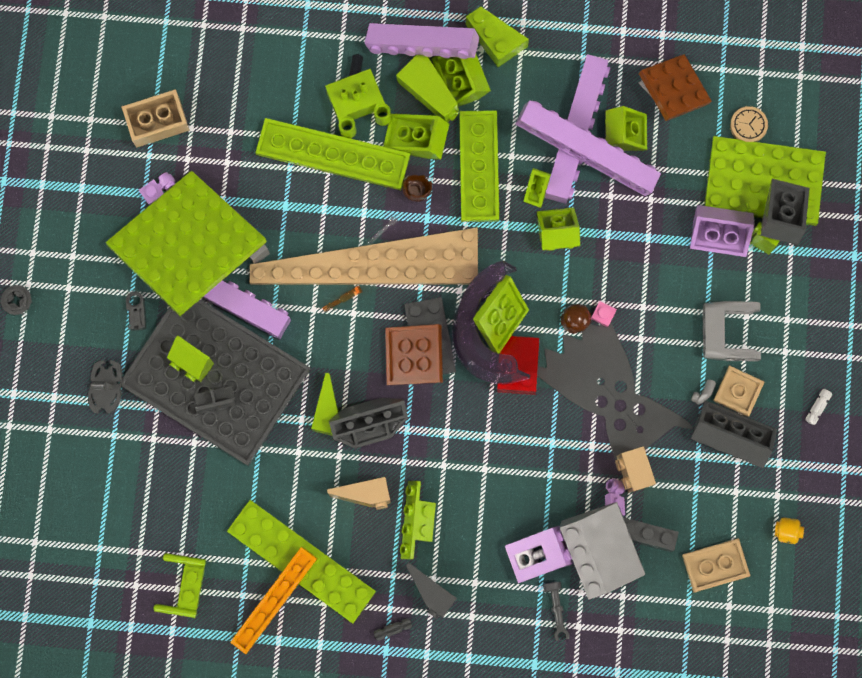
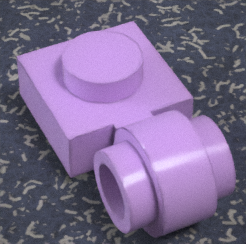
[139,172,176,206]
[605,478,625,516]

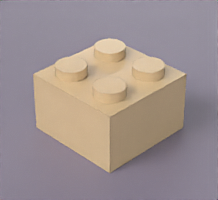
[615,446,656,493]

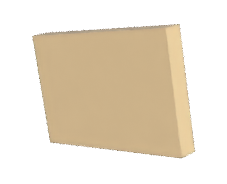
[682,538,750,593]

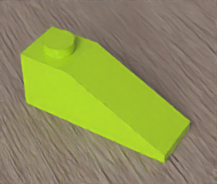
[311,373,338,436]

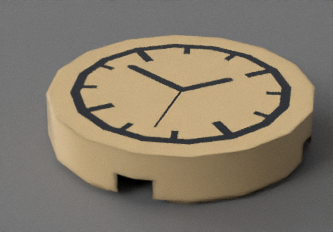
[730,106,768,142]

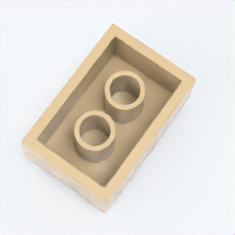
[122,89,190,148]

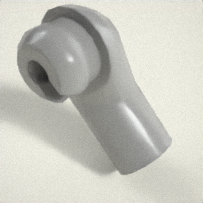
[691,380,716,405]

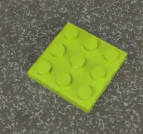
[473,274,529,354]

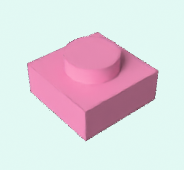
[591,301,617,327]

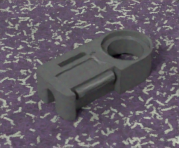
[126,291,146,331]

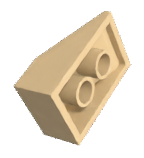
[327,477,391,510]

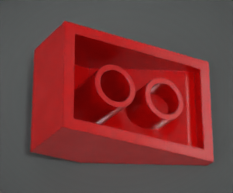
[497,336,539,395]

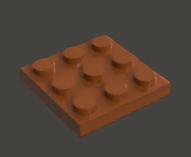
[638,54,712,121]
[385,324,443,386]

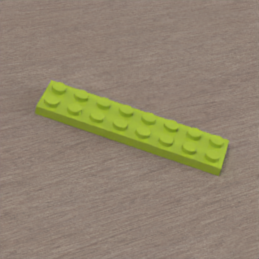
[255,118,410,190]
[227,500,376,623]

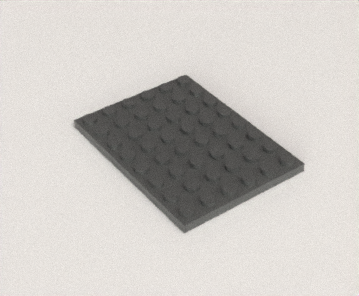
[119,300,311,466]

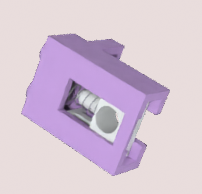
[505,526,573,583]

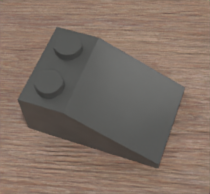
[760,179,809,245]
[406,562,457,619]

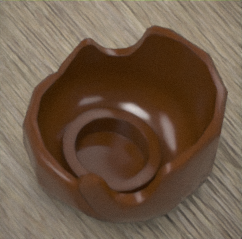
[403,175,432,202]
[561,304,591,334]

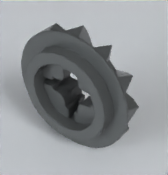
[1,285,32,315]

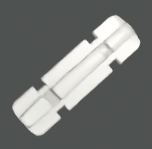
[805,389,832,425]

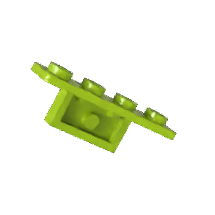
[400,481,436,559]

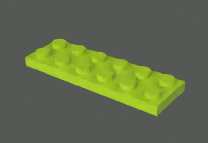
[459,111,499,222]

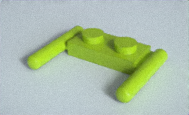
[153,553,206,618]

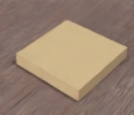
[713,366,764,417]

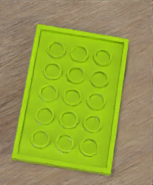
[704,136,826,226]

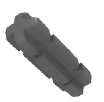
[374,618,412,641]

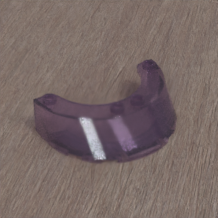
[452,260,530,384]

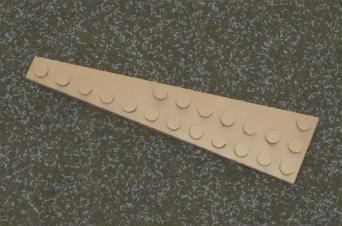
[250,227,478,285]

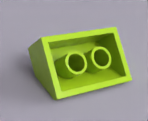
[432,54,491,107]

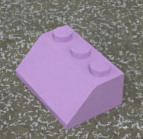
[690,205,754,257]

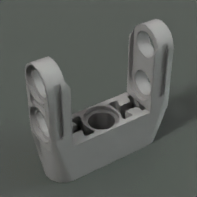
[703,301,761,361]

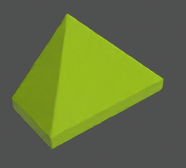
[523,168,551,208]

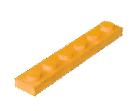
[230,547,318,654]

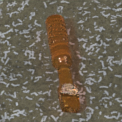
[323,286,362,312]

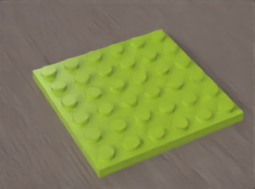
[105,171,267,316]

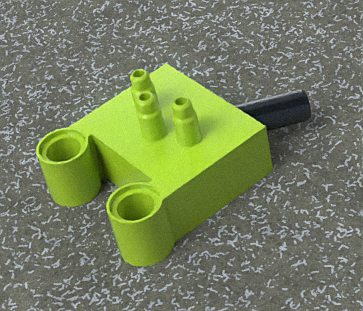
[325,54,391,139]

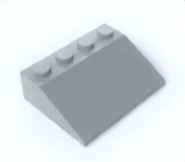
[560,502,645,600]

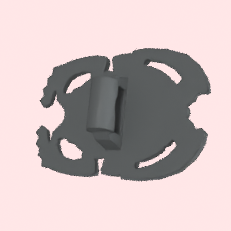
[88,360,122,414]

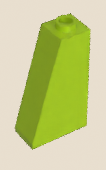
[396,55,459,123]

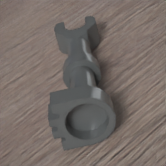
[543,581,569,641]

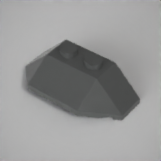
[329,398,408,448]

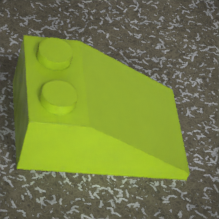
[383,114,449,160]

